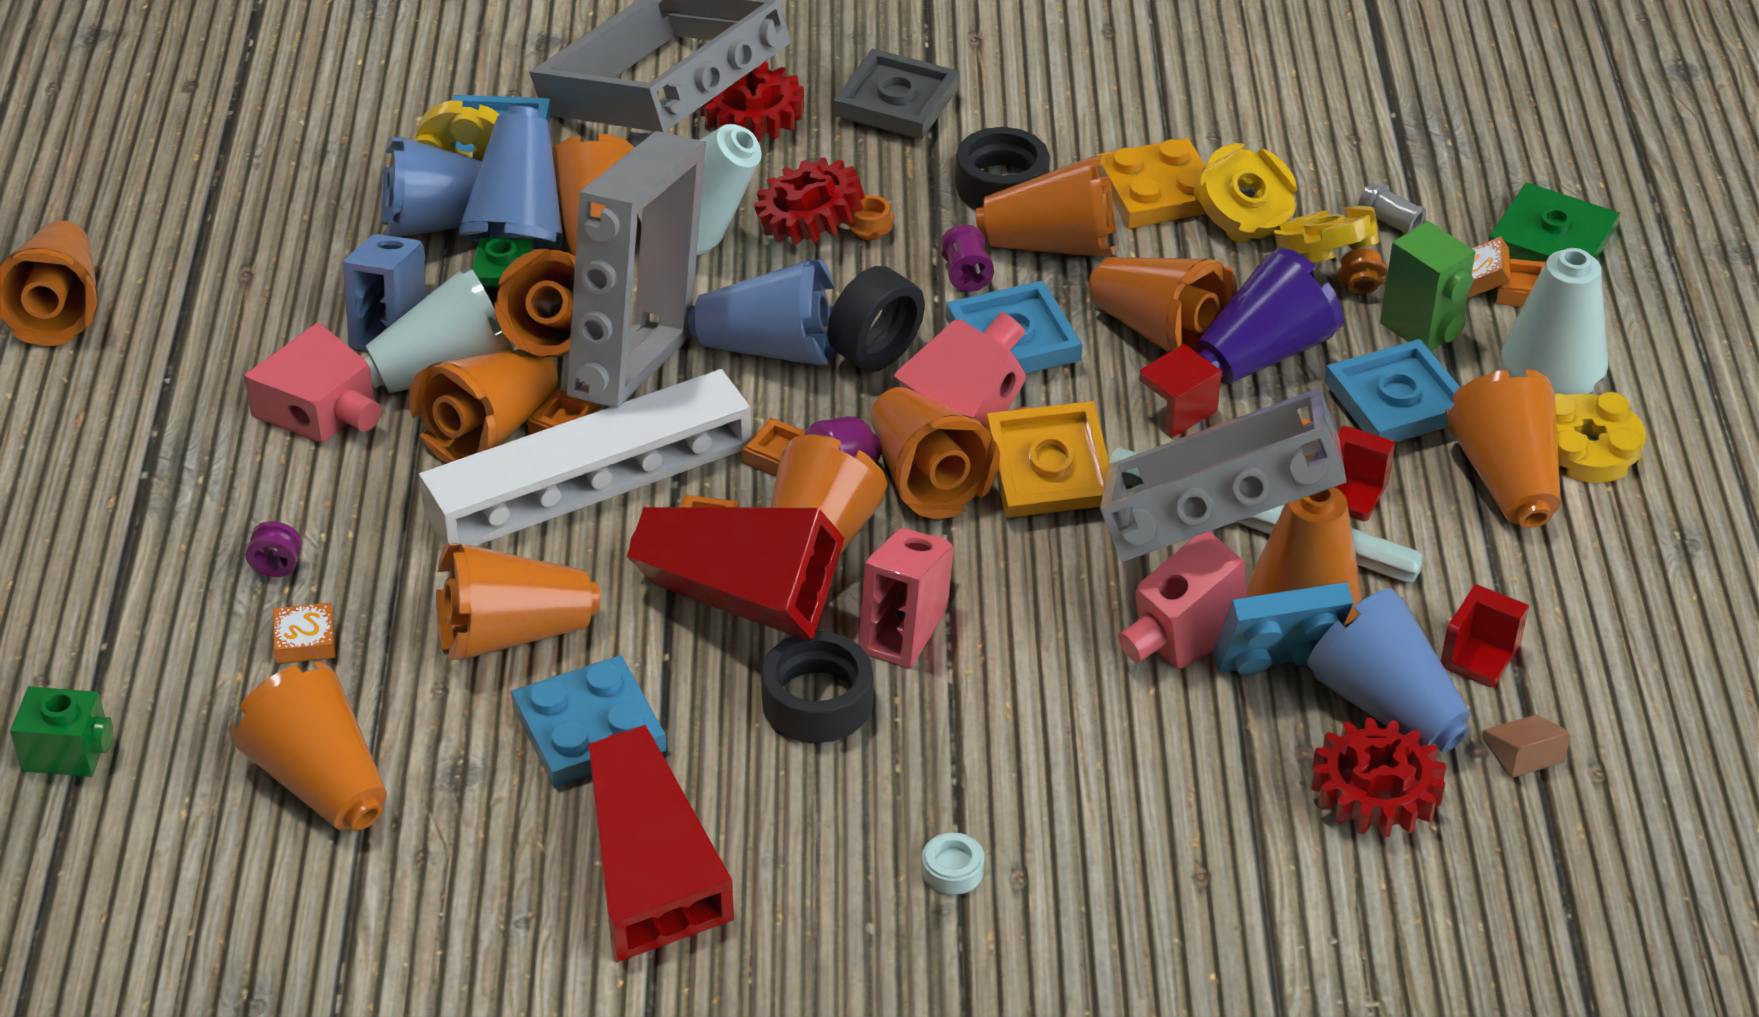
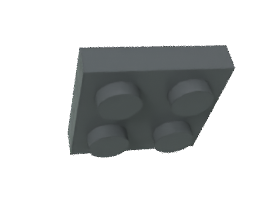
[833,48,960,139]

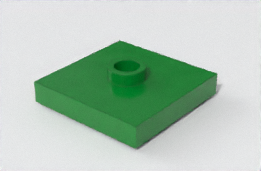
[1488,182,1620,262]

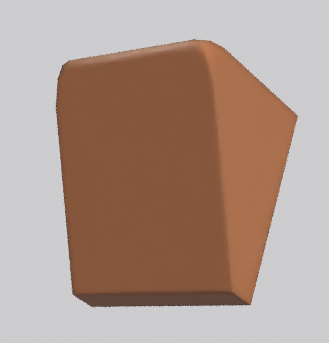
[1482,714,1570,778]

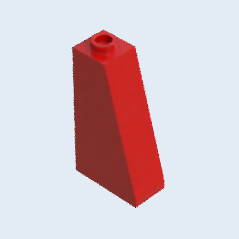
[627,507,845,640]
[589,725,734,963]

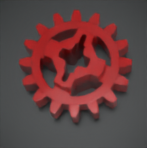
[700,62,804,142]
[754,157,865,245]
[1311,718,1446,837]

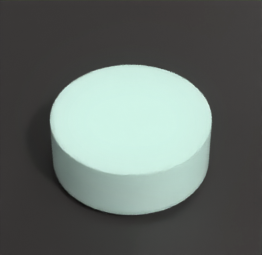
[922,832,984,895]

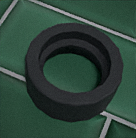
[955,127,1050,208]
[827,266,925,372]
[761,631,873,743]

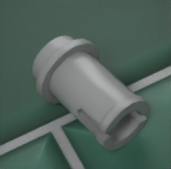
[1358,183,1426,234]

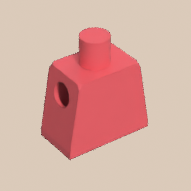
[893,312,1026,425]
[244,322,381,442]
[858,528,954,669]
[1118,531,1247,669]

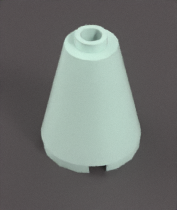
[637,124,762,255]
[1501,248,1608,395]
[364,267,513,394]

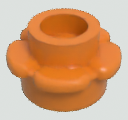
[846,195,895,241]
[1337,248,1388,295]

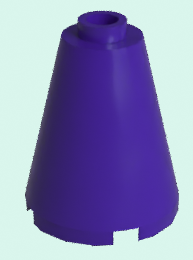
[1196,247,1343,384]

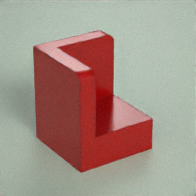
[1139,344,1222,437]
[1335,425,1396,521]
[1440,584,1529,687]

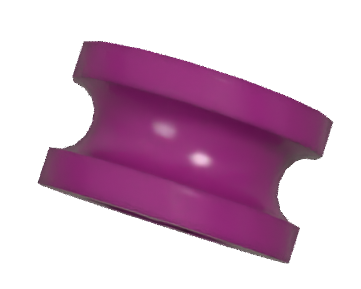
[245,521,302,577]

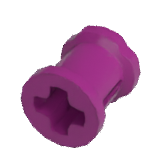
[940,225,995,292]

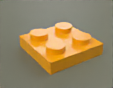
[1096,138,1207,229]
[985,401,1110,518]

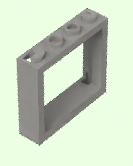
[529,0,792,132]
[567,131,706,408]
[1100,388,1346,562]

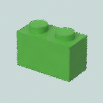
[1380,221,1476,351]

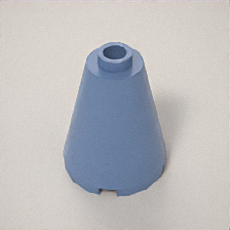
[459,106,563,249]
[381,137,482,237]
[688,259,836,366]
[1307,588,1470,753]

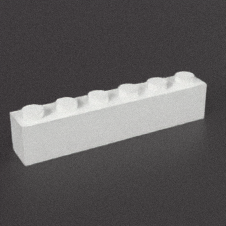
[419,369,752,546]

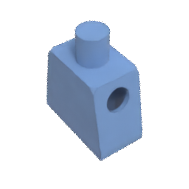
[343,234,426,351]

